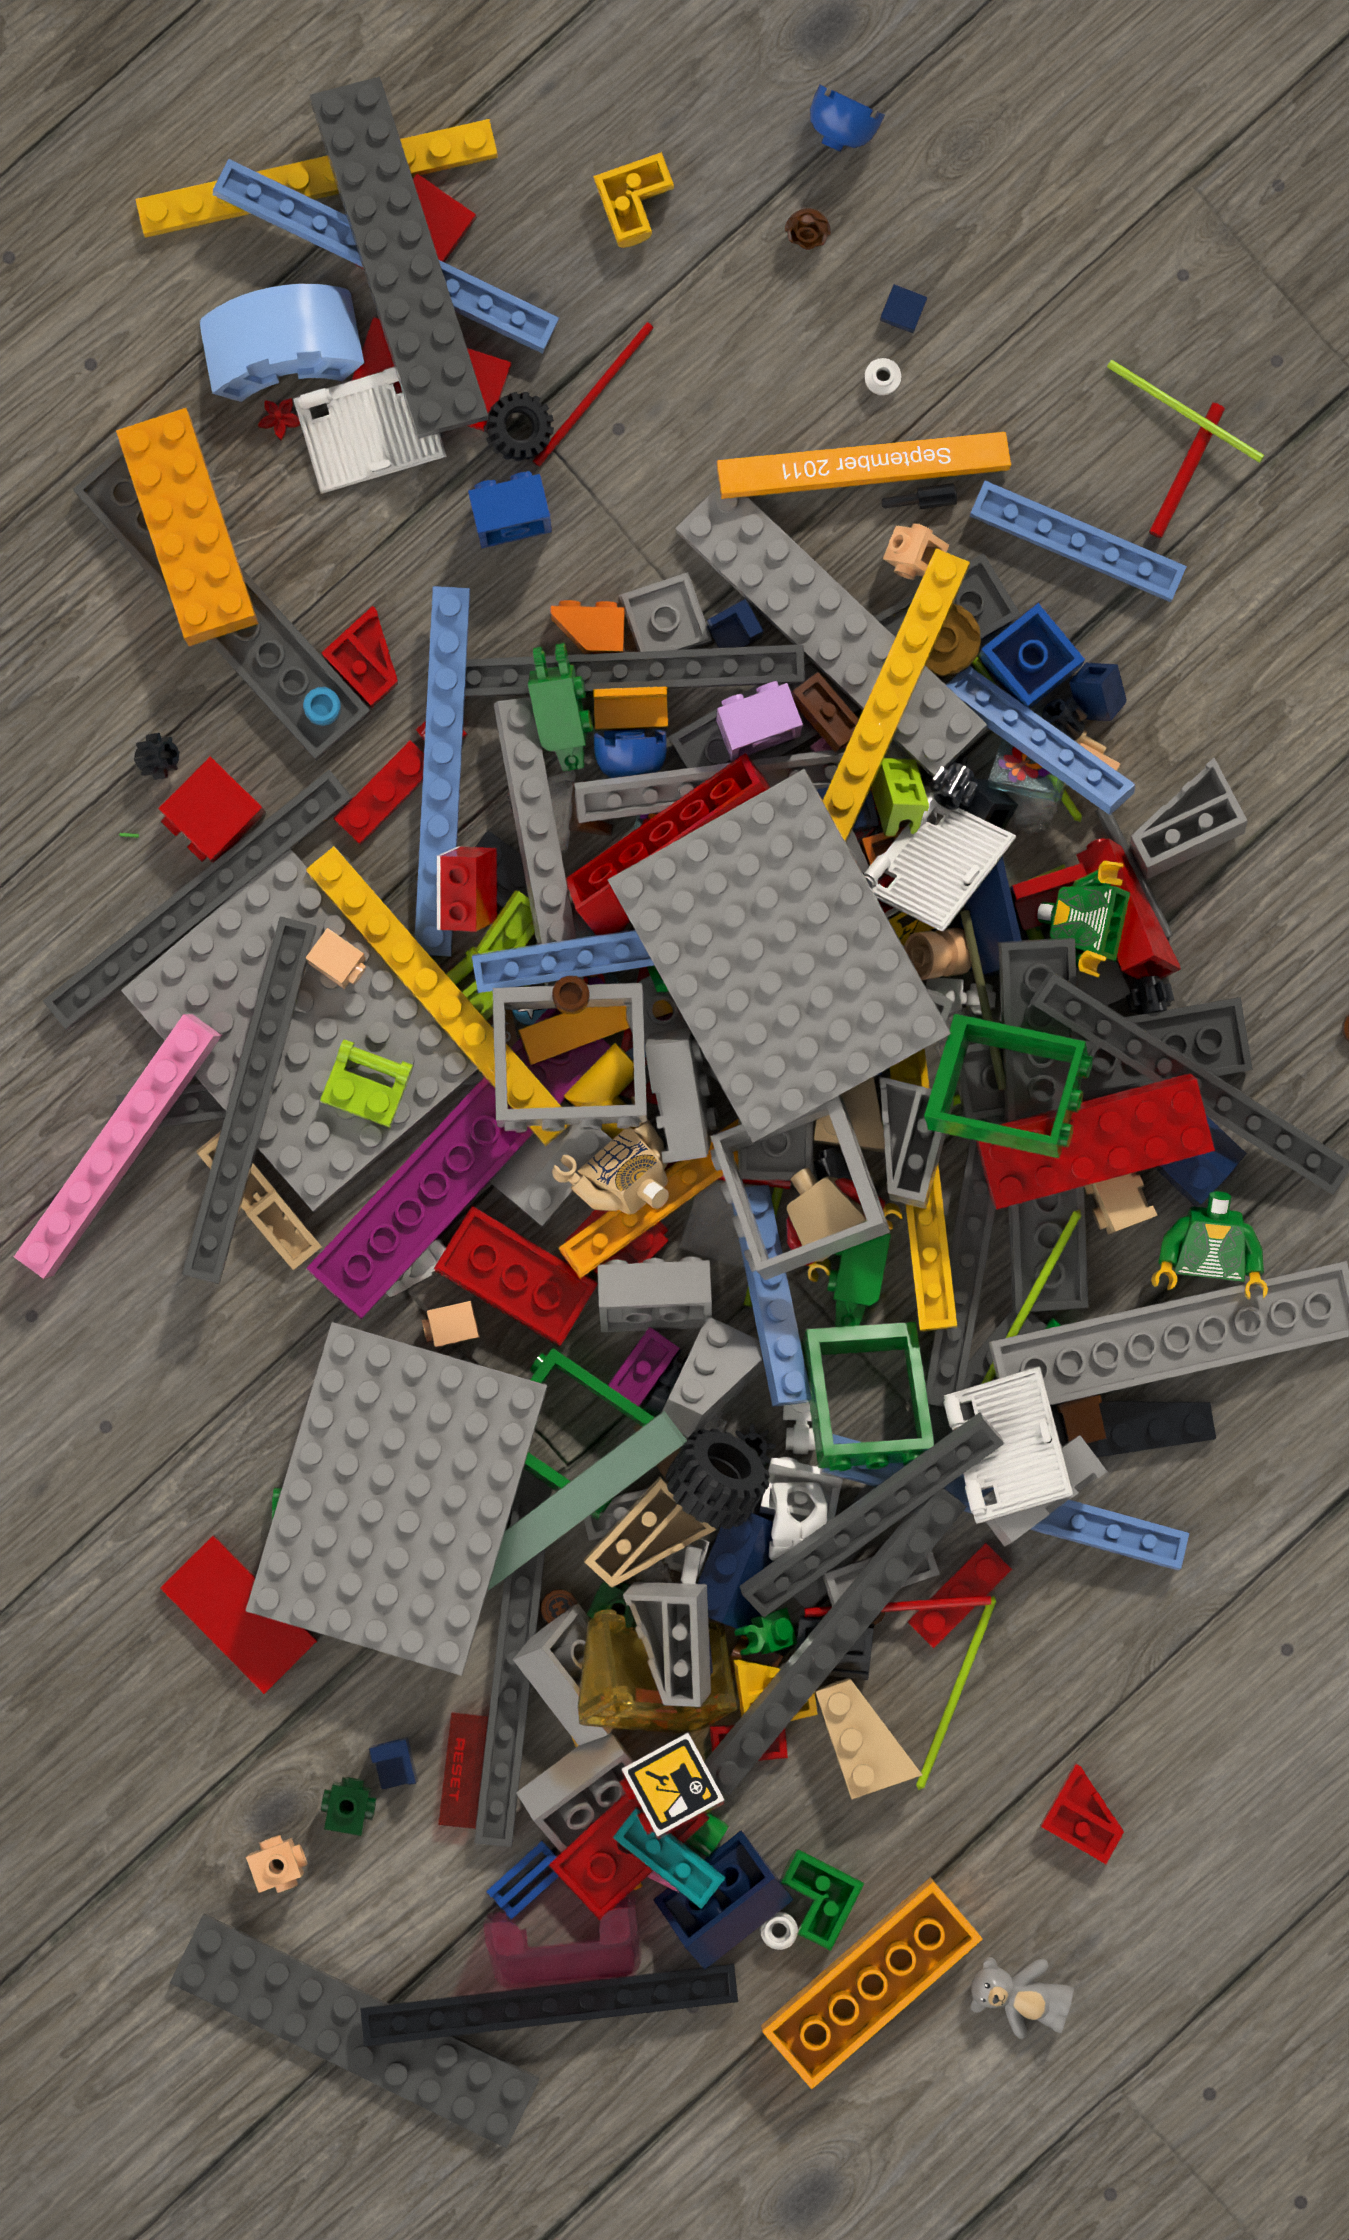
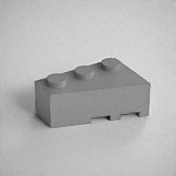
[1130,758,1248,880]
[645,1028,719,1164]
[880,1077,954,1209]
[662,1316,765,1437]
[983,1435,1108,1547]
[623,1582,711,1707]

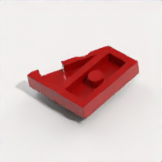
[321,606,398,708]
[1040,1763,1124,1864]

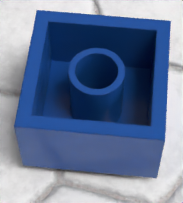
[468,471,552,549]
[978,603,1085,709]

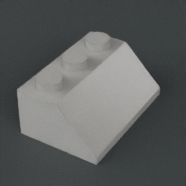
[489,1101,613,1228]
[598,1257,712,1332]
[513,1604,642,1746]
[516,1731,635,1852]

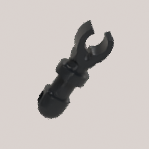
[644,1348,690,1417]

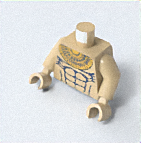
[552,1097,669,1215]

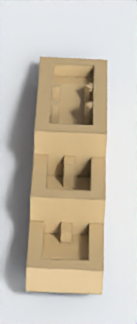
[196,1131,322,1270]

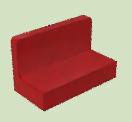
[1010,863,1087,930]

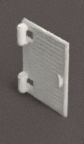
[293,367,447,494]
[863,792,1016,932]
[944,1367,1073,1524]

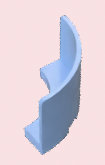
[200,284,364,402]

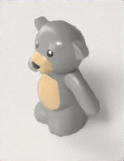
[971,1957,1074,2039]

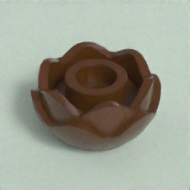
[785,208,831,250]

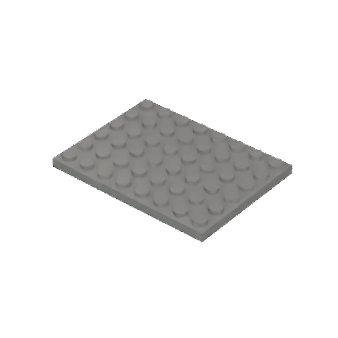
[608,769,951,1142]
[121,849,478,1213]
[246,1322,548,1676]

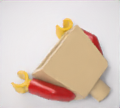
[786,1168,903,1282]

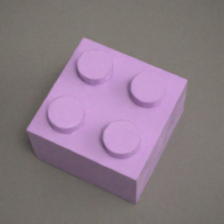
[716,681,803,761]

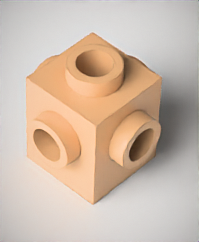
[883,524,949,580]
[246,1835,307,1893]

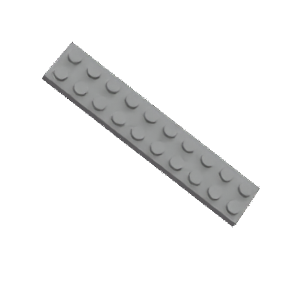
[675,486,987,777]
[989,1261,1349,1405]

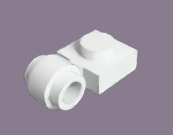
[926,978,996,1017]
[783,1401,816,1454]

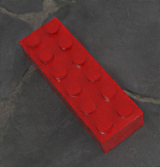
[566,753,771,935]
[976,1073,1215,1210]

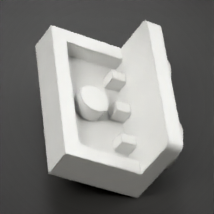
[759,1457,843,1522]

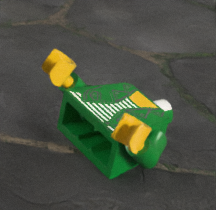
[1038,861,1130,978]
[1151,1191,1268,1300]

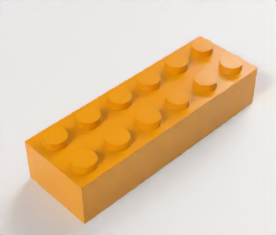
[116,408,259,646]
[761,1877,983,2089]

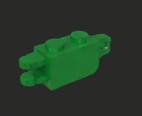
[528,643,593,771]
[827,1234,891,1327]

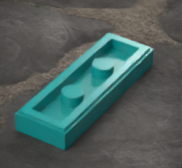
[613,1807,726,1909]

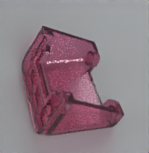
[484,1897,642,1989]

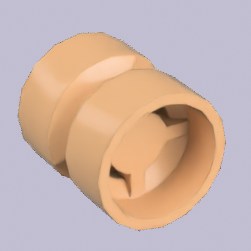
[904,927,972,980]

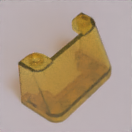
[577,1610,737,1733]

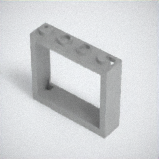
[493,983,647,1133]
[710,1095,890,1280]

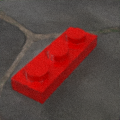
[333,740,424,846]
[906,1543,1012,1649]

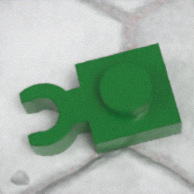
[734,1607,797,1656]

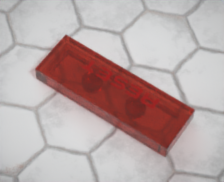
[438,1712,489,1829]

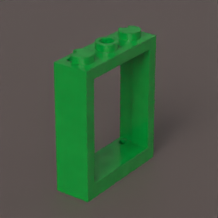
[924,1014,1093,1158]
[801,1322,934,1472]
[524,1348,654,1520]

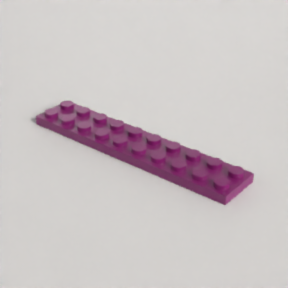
[306,1008,611,1320]

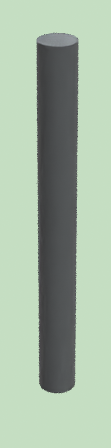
[1095,808,1173,939]

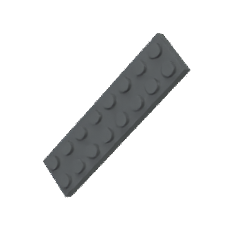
[958,997,1253,1120]

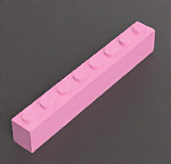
[14,1014,222,1279]

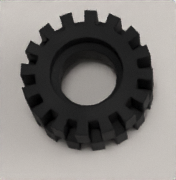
[484,392,554,461]

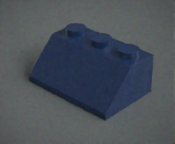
[957,856,1021,978]
[1154,1115,1247,1207]
[697,1513,774,1629]
[653,1830,794,1969]

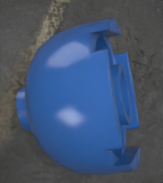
[810,84,885,152]
[594,729,667,778]

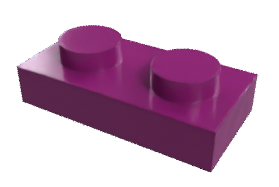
[608,1327,680,1407]

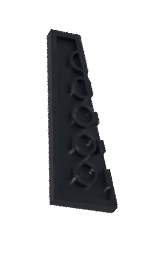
[1047,1401,1216,1457]

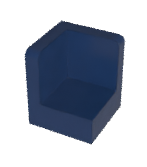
[707,599,763,648]
[1069,662,1127,721]
[369,1737,418,1789]

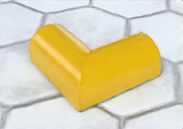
[593,152,674,248]
[563,1043,636,1139]

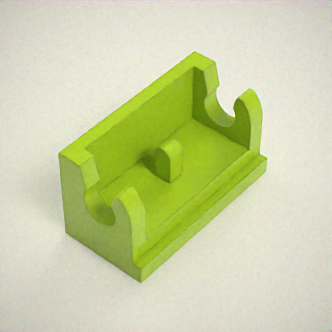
[871,758,929,836]

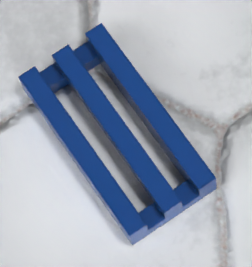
[486,1840,559,1920]

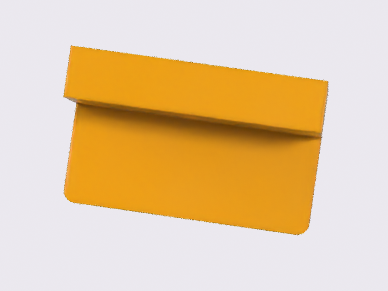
[593,687,668,731]

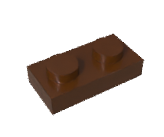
[791,672,859,753]

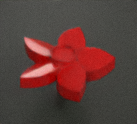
[258,398,301,441]

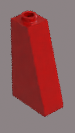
[1076,838,1181,980]

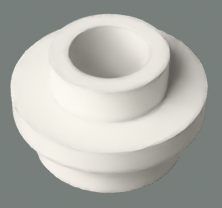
[865,358,901,395]
[760,1911,798,1950]

